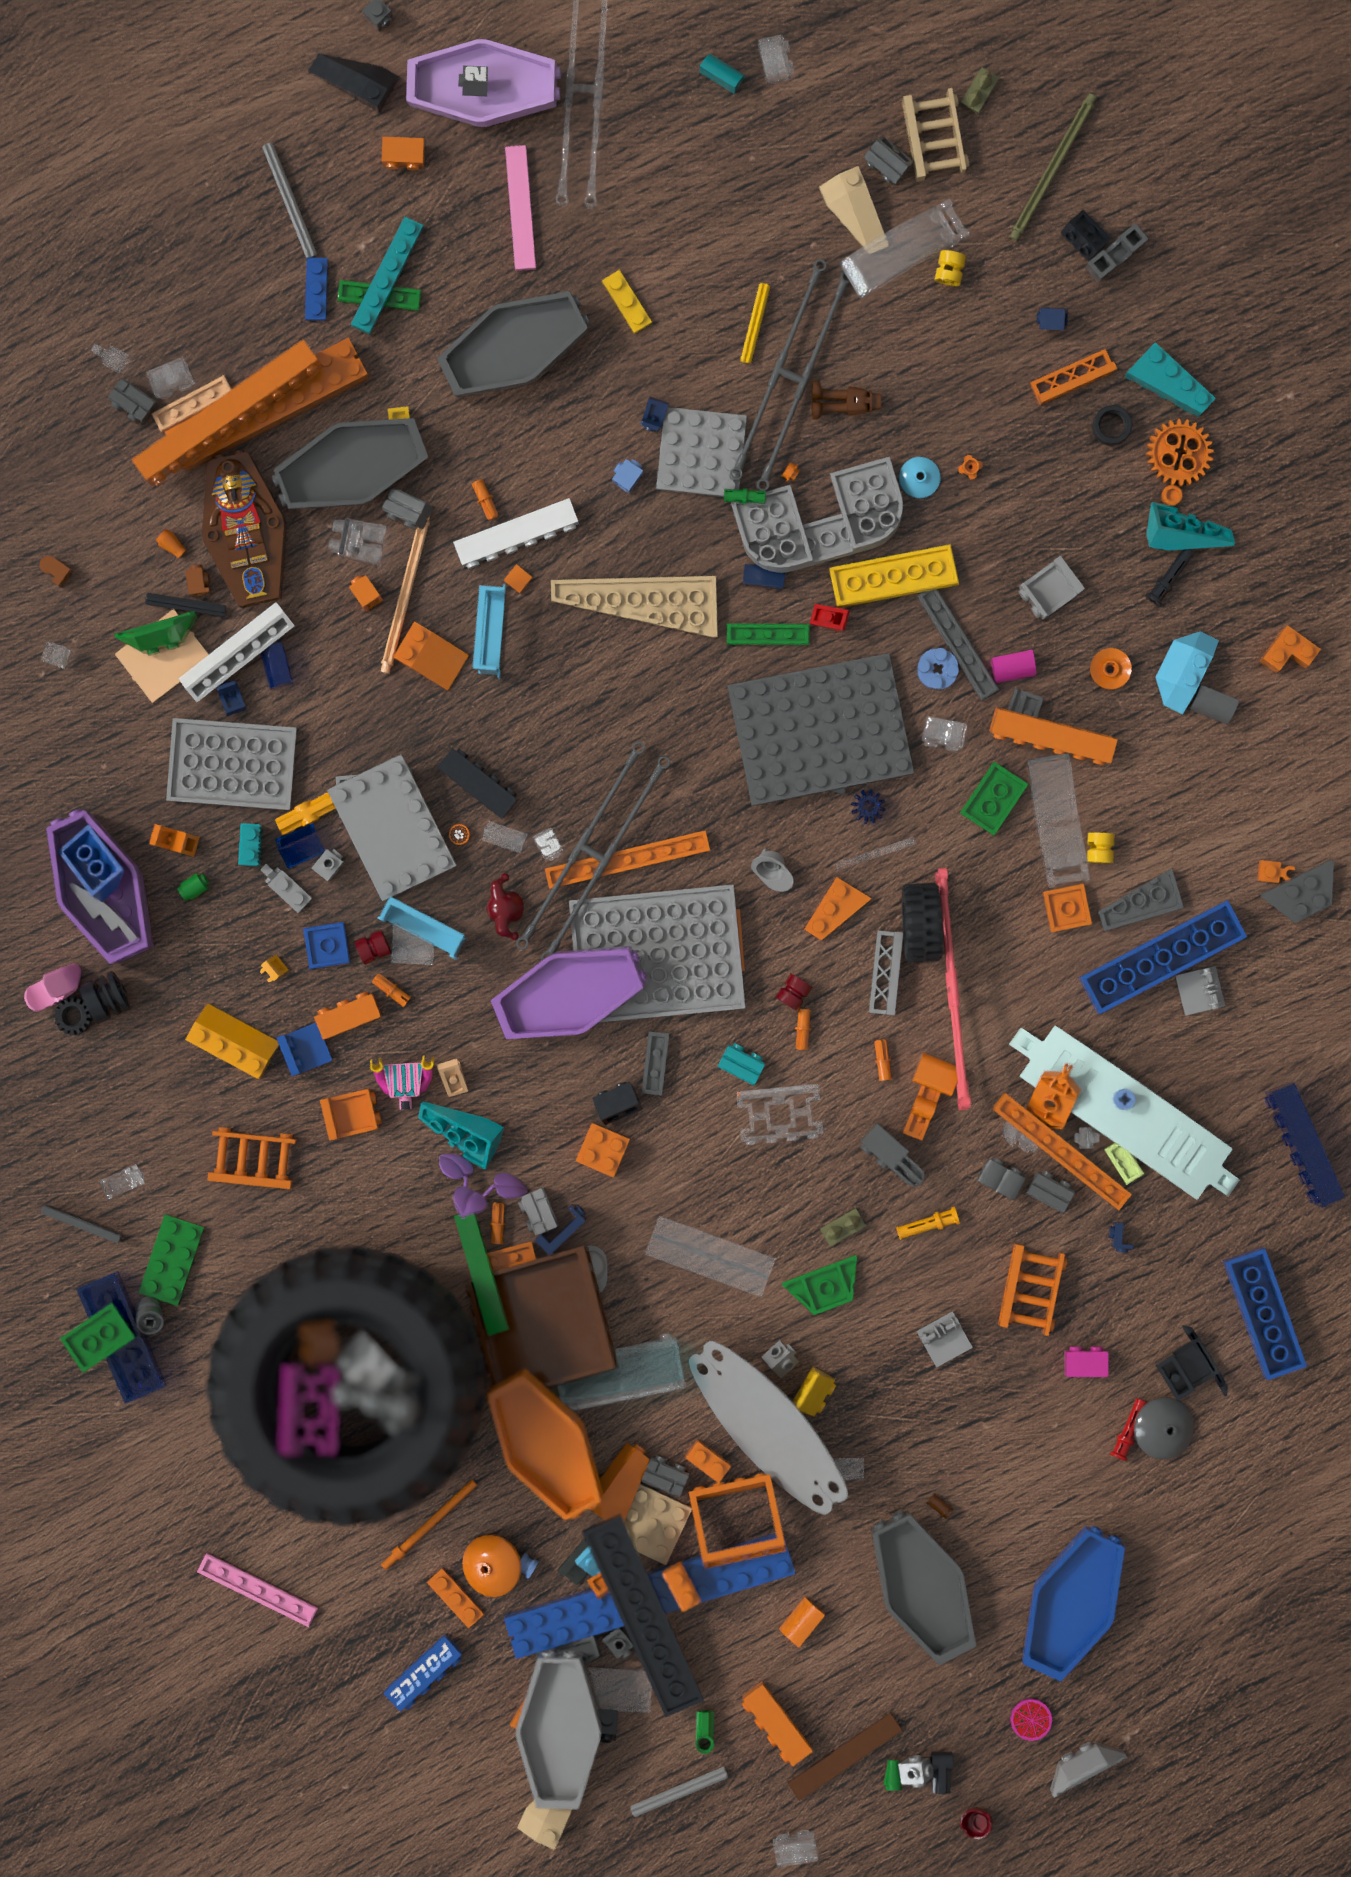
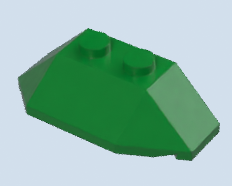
[114,611,198,656]

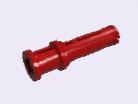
[1110,1398,1147,1462]

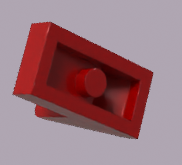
[809,604,850,633]

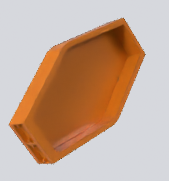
[487,1369,603,1521]

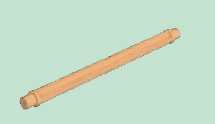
[380,517,430,674]

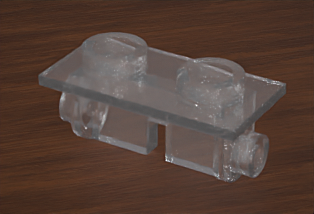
[482,821,527,853]

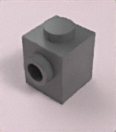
[362,0,393,32]

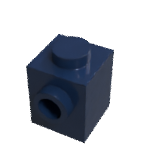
[1037,307,1069,330]

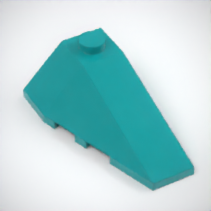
[1146,502,1235,551]
[418,1101,504,1170]

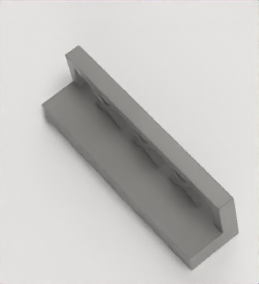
[869,931,903,1015]

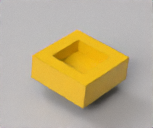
[388,407,410,420]

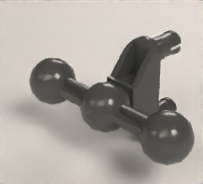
[332,1370,421,1433]

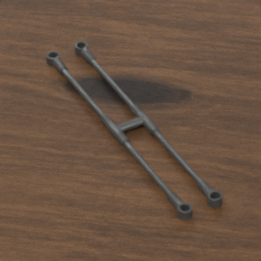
[729,259,853,491]
[516,741,670,961]

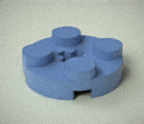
[917,648,959,690]

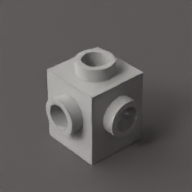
[762,1340,799,1378]
[898,1755,933,1787]

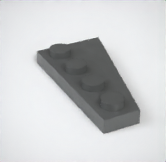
[1098,868,1184,931]

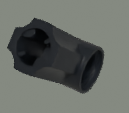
[931,1751,953,1794]

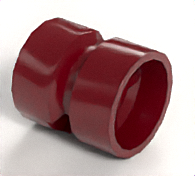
[354,929,392,965]
[775,973,813,1011]

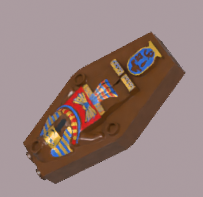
[202,450,287,608]

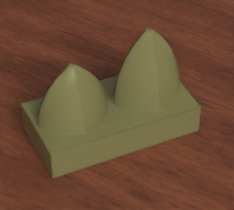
[960,67,999,115]
[820,1208,866,1247]

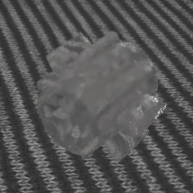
[1074,1127,1100,1148]

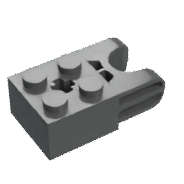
[859,1123,924,1186]

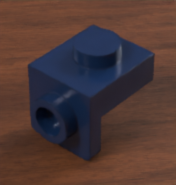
[640,397,669,432]
[217,681,246,716]
[1108,1221,1134,1253]

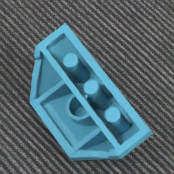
[1155,631,1219,714]

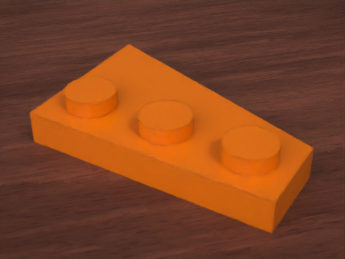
[804,877,872,940]

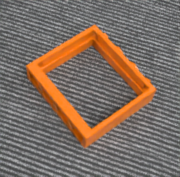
[689,1474,786,1569]

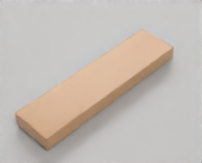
[152,375,232,433]

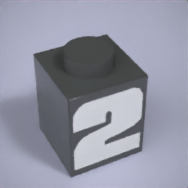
[458,65,488,97]

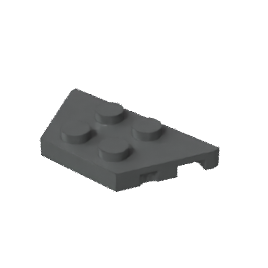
[1259,859,1334,923]

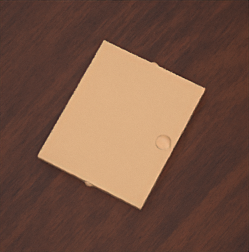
[115,609,209,703]

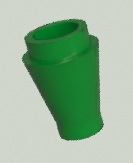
[883,1760,902,1791]

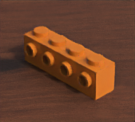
[742,1681,813,1766]

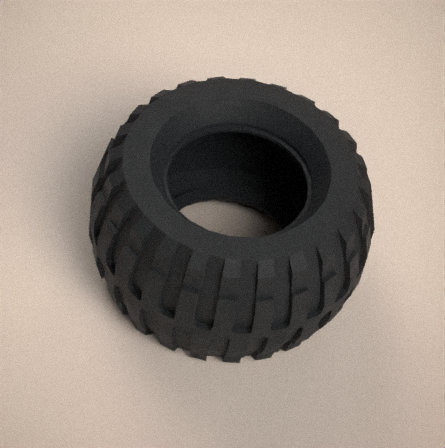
[206,1246,486,1527]

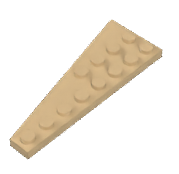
[551,576,717,638]

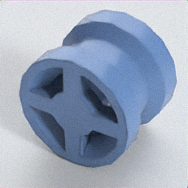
[1113,1089,1135,1110]
[520,1553,539,1579]

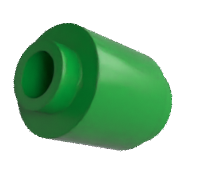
[177,873,210,902]

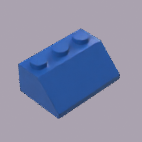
[58,824,125,902]

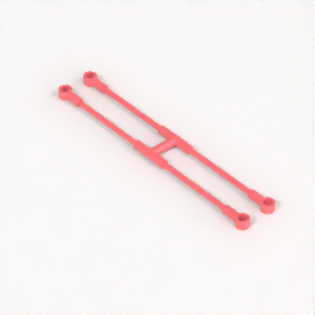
[935,868,971,1111]

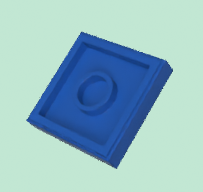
[303,922,351,969]

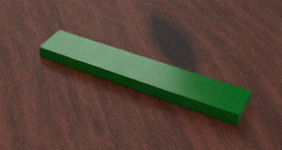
[454,1213,509,1336]

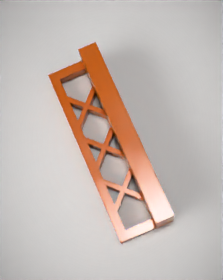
[1030,349,1117,406]

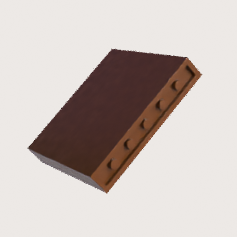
[465,1246,619,1388]

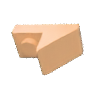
[437,1059,468,1097]

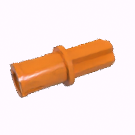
[472,479,498,520]
[372,973,411,1007]
[795,1009,811,1050]
[874,1039,892,1081]
[490,1202,506,1244]

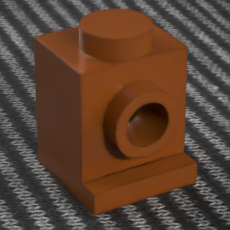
[185,564,212,597]

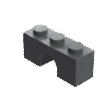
[1085,223,1148,283]

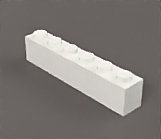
[453,498,579,569]
[178,602,294,702]

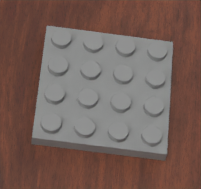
[656,407,747,497]

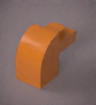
[149,824,200,857]

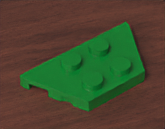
[781,1254,857,1315]

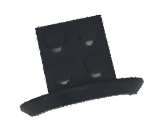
[1155,1325,1228,1401]

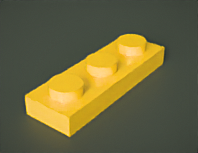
[602,270,652,334]

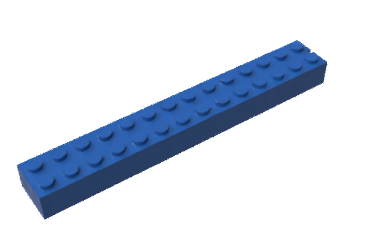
[504,1530,795,1659]

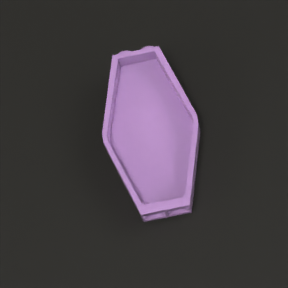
[406,39,561,127]

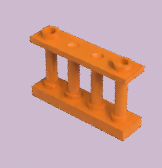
[207,1127,297,1189]
[998,1243,1067,1336]

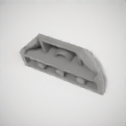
[1050,1742,1127,1798]

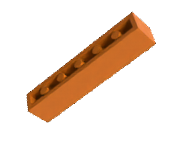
[989,707,1118,765]

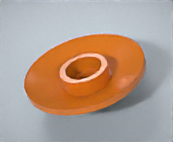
[1090,648,1132,689]

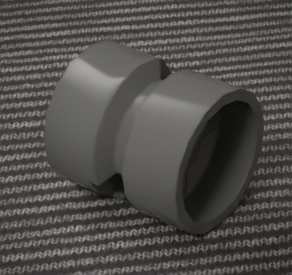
[135,1297,164,1335]

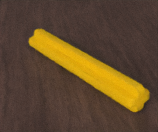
[741,283,770,364]

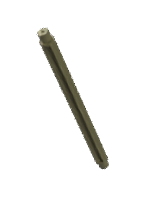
[1009,94,1097,241]

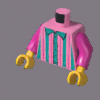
[370,1056,435,1109]

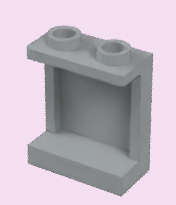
[1019,555,1085,620]

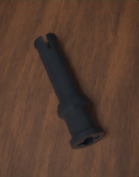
[1145,549,1194,607]

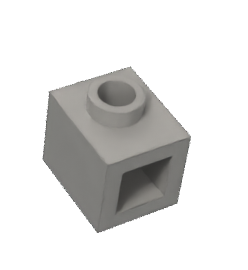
[311,849,345,882]

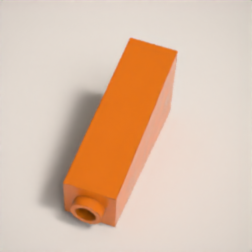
[591,1443,650,1521]

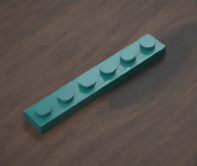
[351,217,424,335]

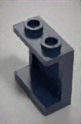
[535,1204,587,1255]

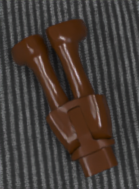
[811,381,881,420]

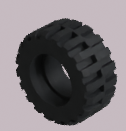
[902,883,943,963]

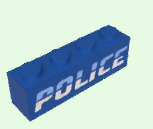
[383,1633,463,1711]

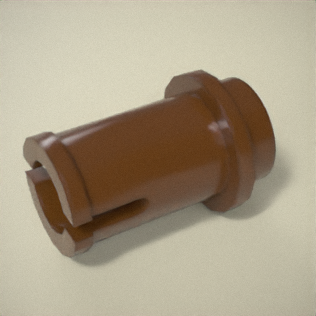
[926,1493,954,1519]

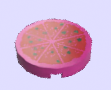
[1010,1698,1052,1741]

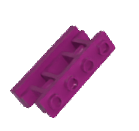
[279,1366,341,1454]

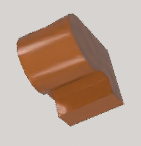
[39,556,73,588]

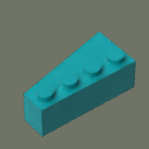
[1124,342,1216,417]

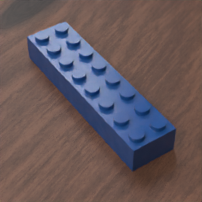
[1078,900,1247,1014]

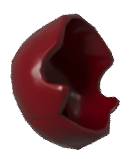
[960,1807,993,1839]

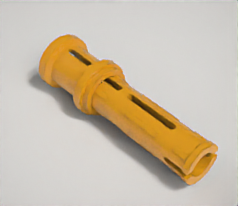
[896,1206,960,1240]

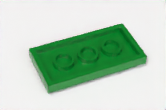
[138,1214,205,1306]

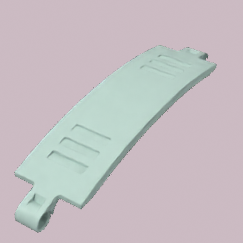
[1009,1026,1240,1200]

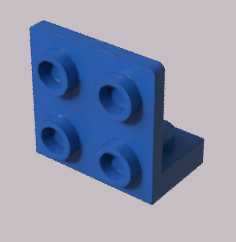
[277,1023,332,1076]

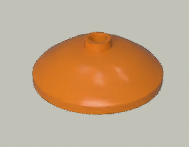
[462,1534,521,1597]

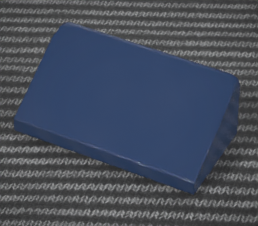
[742,564,785,590]

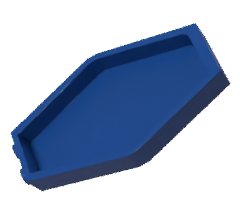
[1022,1525,1125,1681]

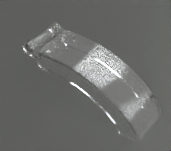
[839,199,971,299]
[1028,753,1090,888]

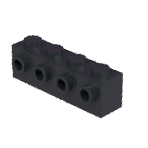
[437,748,518,820]

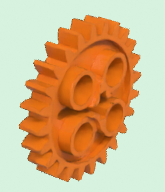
[1146,419,1214,487]

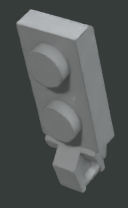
[261,864,313,913]

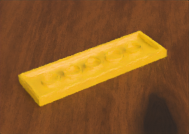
[829,544,959,608]

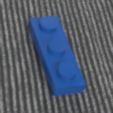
[305,258,328,321]

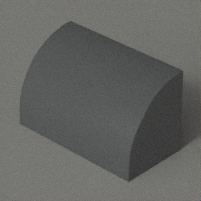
[1189,685,1240,725]

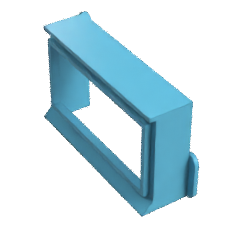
[473,584,506,679]
[378,897,466,960]

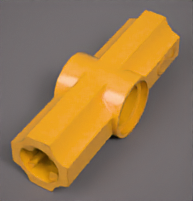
[275,793,336,835]

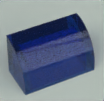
[260,642,293,690]
[275,823,325,868]

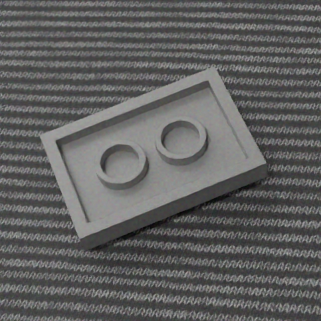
[333,1332,399,1392]

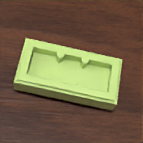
[1104,1143,1144,1185]

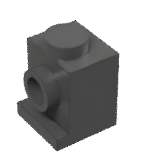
[602,1627,634,1659]

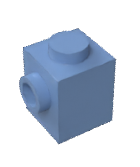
[612,459,643,494]

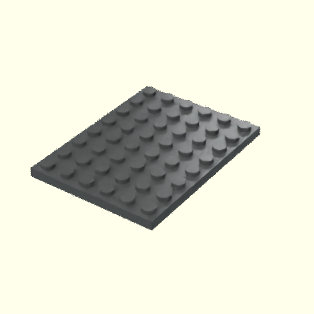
[727,653,914,806]

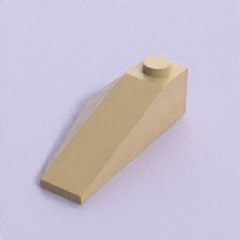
[819,166,889,255]

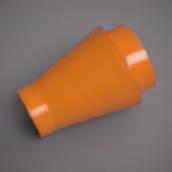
[155,528,187,558]

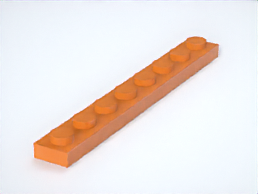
[545,830,710,889]
[992,1093,1132,1210]

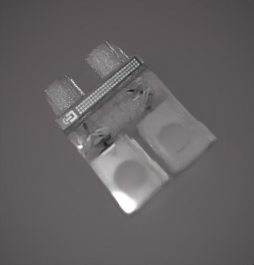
[328,518,387,566]

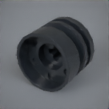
[79,971,131,1024]

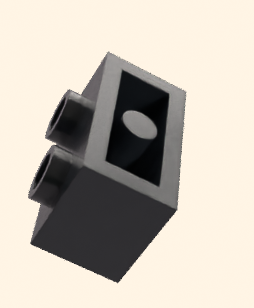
[592,1082,643,1125]

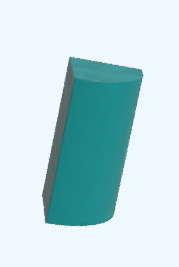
[700,53,745,94]

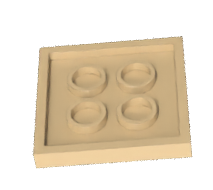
[624,1483,692,1565]

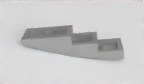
[69,883,141,942]

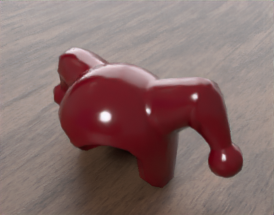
[486,873,524,941]

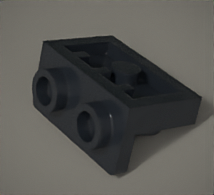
[1061,210,1112,261]

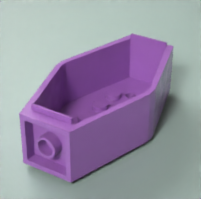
[46,809,154,964]

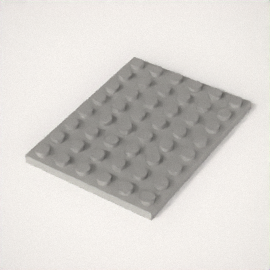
[569,885,746,1022]

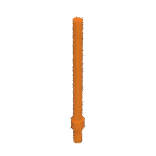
[381,1479,478,1570]

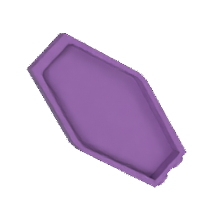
[491,946,647,1039]

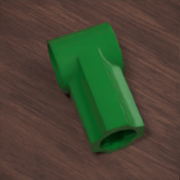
[695,1710,714,1754]

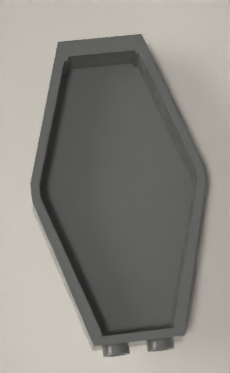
[437,291,591,398]
[271,418,428,510]
[871,1510,976,1665]

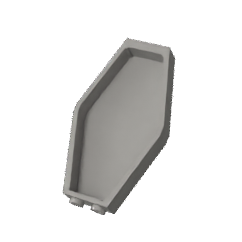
[516,1651,602,1809]

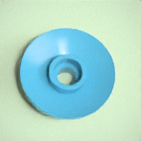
[899,457,940,498]

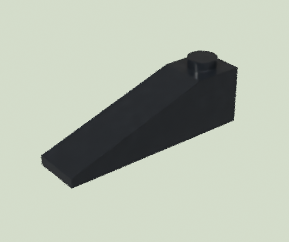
[308,53,400,113]

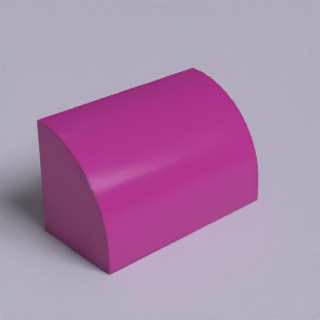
[990,650,1036,684]

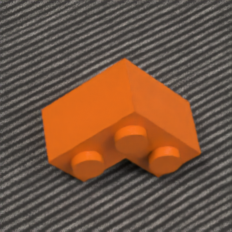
[1259,625,1321,673]

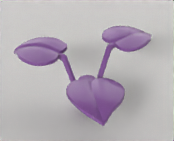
[439,1154,528,1218]

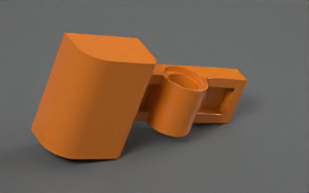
[902,1052,958,1141]

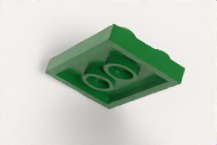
[959,762,1028,836]
[60,1303,136,1373]

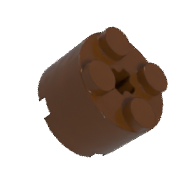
[299,1320,338,1366]

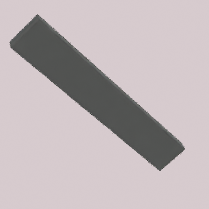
[917,589,999,701]

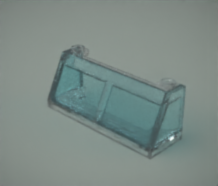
[558,1333,686,1411]

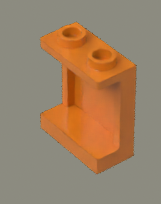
[320,1088,382,1141]

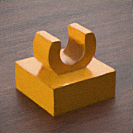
[260,955,289,982]

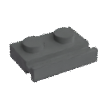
[1007,688,1043,717]

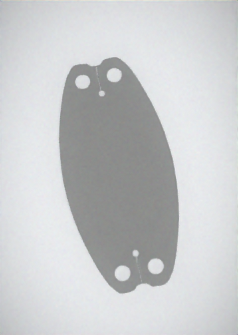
[689,1341,848,1515]

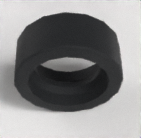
[1092,405,1132,446]

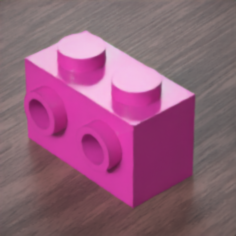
[1064,1346,1108,1377]

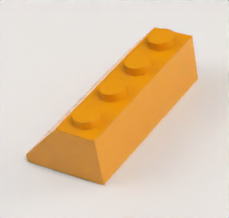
[185,1003,279,1079]

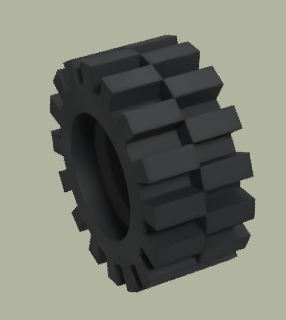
[54,998,93,1035]

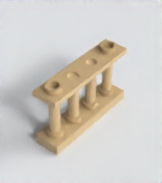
[902,88,969,182]

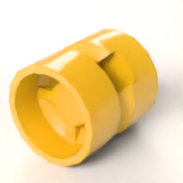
[935,250,966,286]
[1087,833,1115,863]

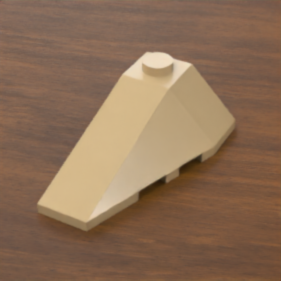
[517,1800,572,1850]

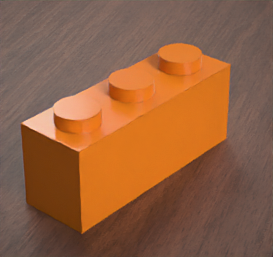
[314,992,382,1040]

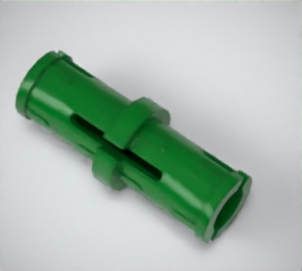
[724,488,766,505]

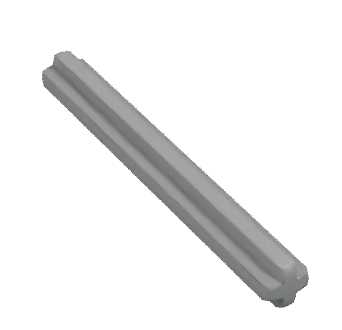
[631,1767,728,1817]

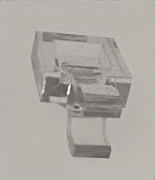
[91,344,130,374]

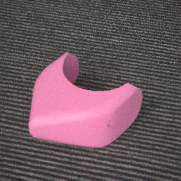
[24,963,82,1012]

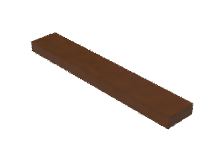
[787,1712,902,1801]

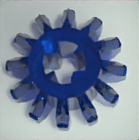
[851,789,886,824]

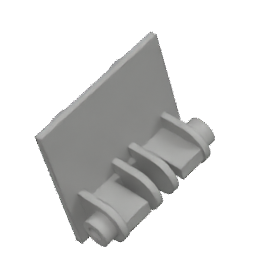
[1175,966,1225,1016]
[917,1311,973,1368]

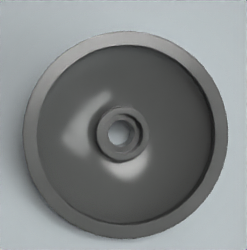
[1134,1397,1194,1460]

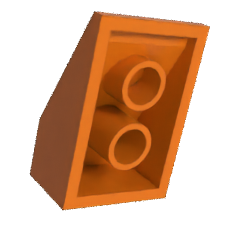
[393,621,469,691]

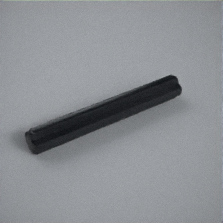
[145,593,227,617]

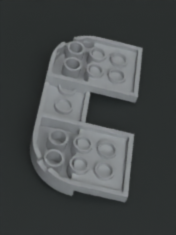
[731,457,903,573]

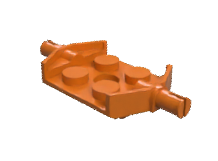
[1026,1063,1081,1129]

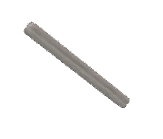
[263,143,317,258]

